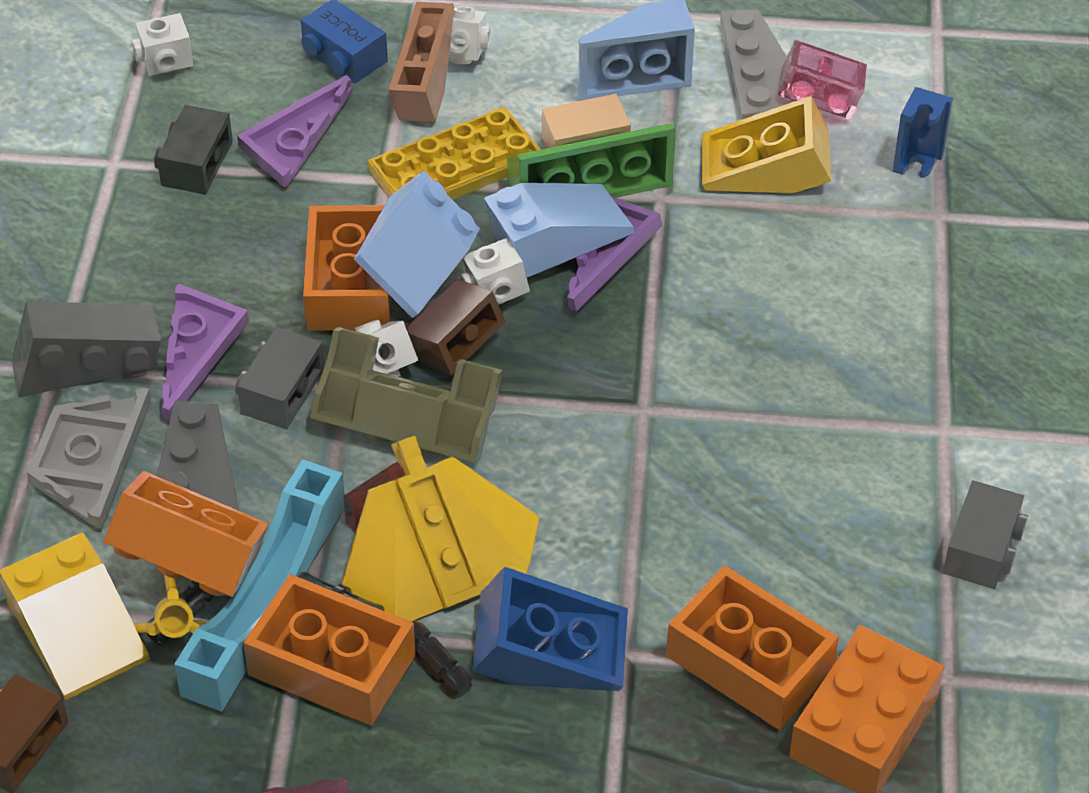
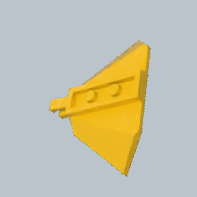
[341,436,540,622]

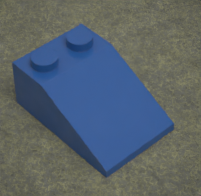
[472,567,628,691]

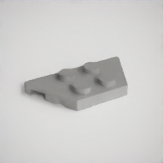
[27,388,151,528]

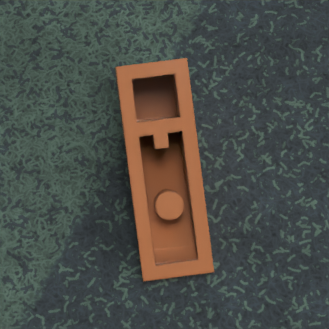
[389,2,455,122]

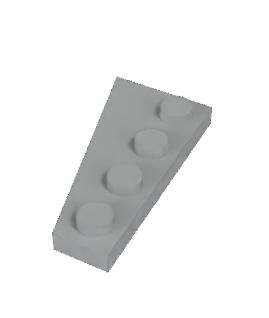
[720,9,819,120]

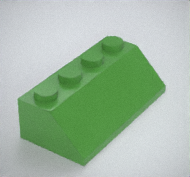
[507,123,676,198]

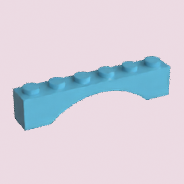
[174,459,346,712]

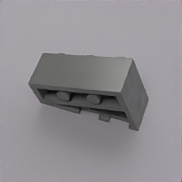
[12,301,161,397]
[156,401,239,511]

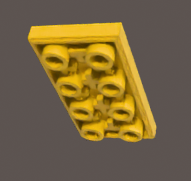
[368,106,541,200]

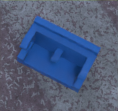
[892,87,953,178]

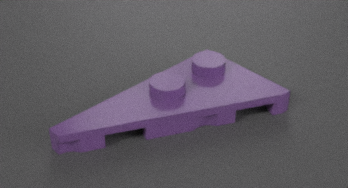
[237,75,353,187]
[567,196,662,312]
[161,284,249,421]

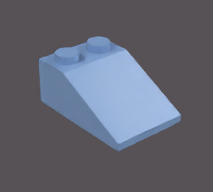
[578,0,695,101]
[354,170,480,318]
[484,183,635,277]

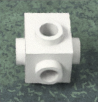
[449,6,491,64]
[132,13,193,76]
[461,238,530,305]
[355,320,418,377]

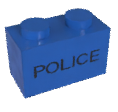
[300,0,388,83]

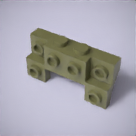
[310,327,503,463]

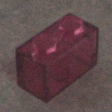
[777,39,867,120]

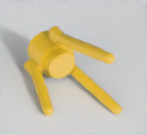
[133,574,206,638]

